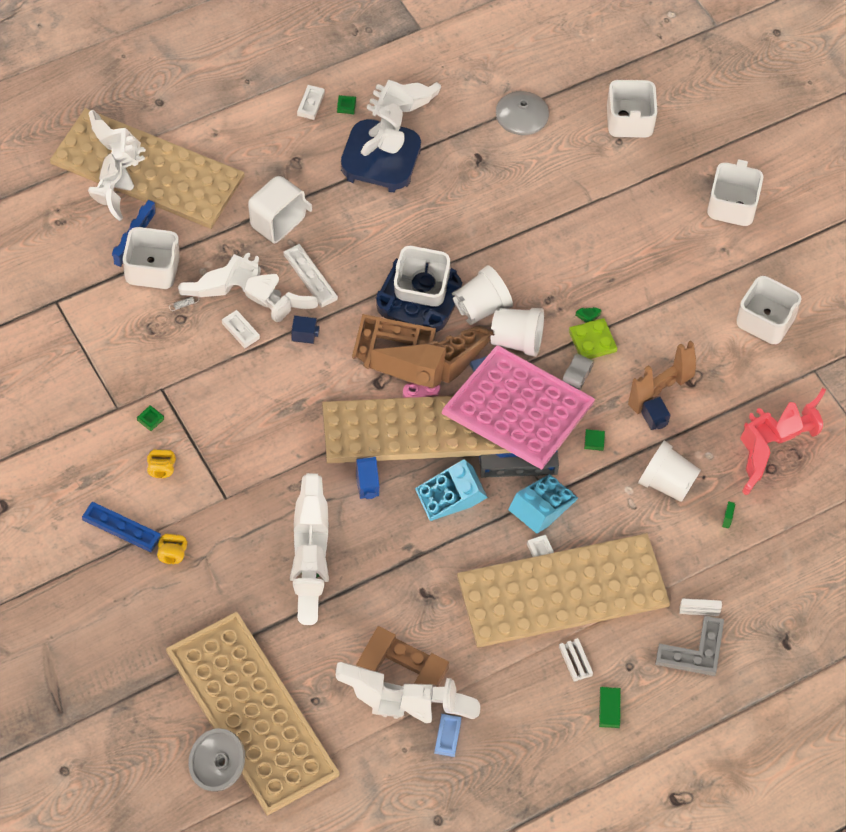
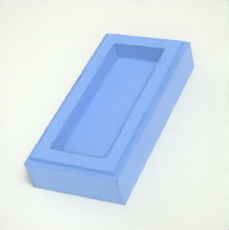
[434,714,462,757]

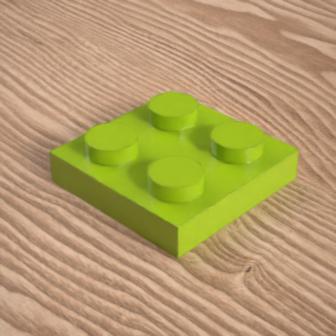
[569,318,617,359]

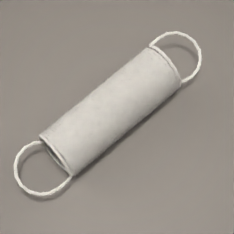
[169,296,199,311]

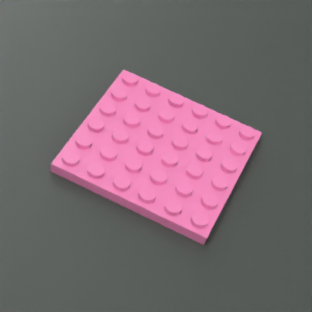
[441,345,595,470]

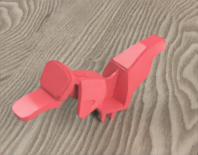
[740,387,826,495]

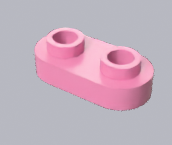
[403,383,440,398]

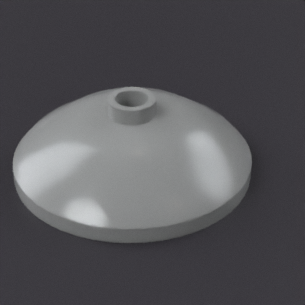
[496,91,549,135]
[189,728,245,792]

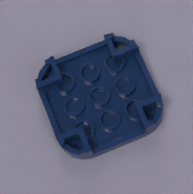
[341,119,421,193]
[376,258,463,332]

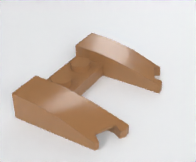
[352,314,436,369]
[628,341,696,414]
[356,626,449,687]

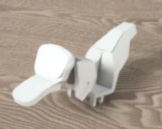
[361,80,441,156]
[88,110,146,221]
[178,253,318,322]
[290,473,329,625]
[335,662,480,723]

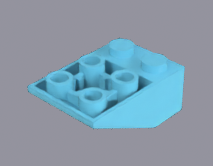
[415,459,488,521]
[508,474,578,533]

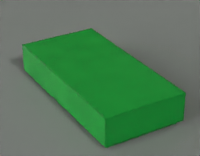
[599,687,621,728]

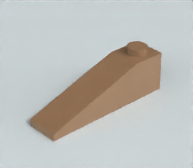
[430,325,494,383]
[369,343,446,388]

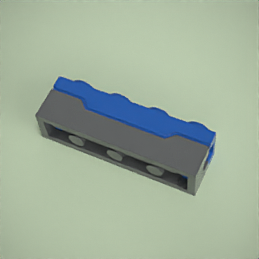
[479,450,559,478]

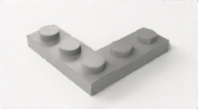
[655,616,724,676]

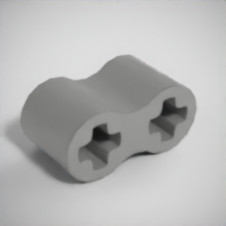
[562,353,594,390]

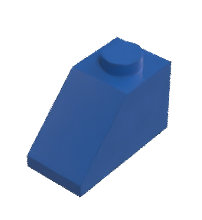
[356,457,380,499]

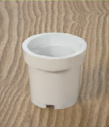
[452,265,513,325]
[491,308,544,357]
[638,440,701,502]

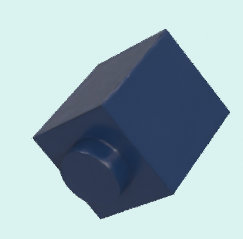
[291,315,320,344]
[641,397,670,431]

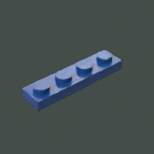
[112,200,156,267]
[82,502,161,553]

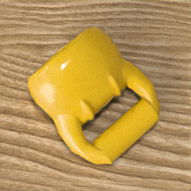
[147,450,176,478]
[157,534,188,564]

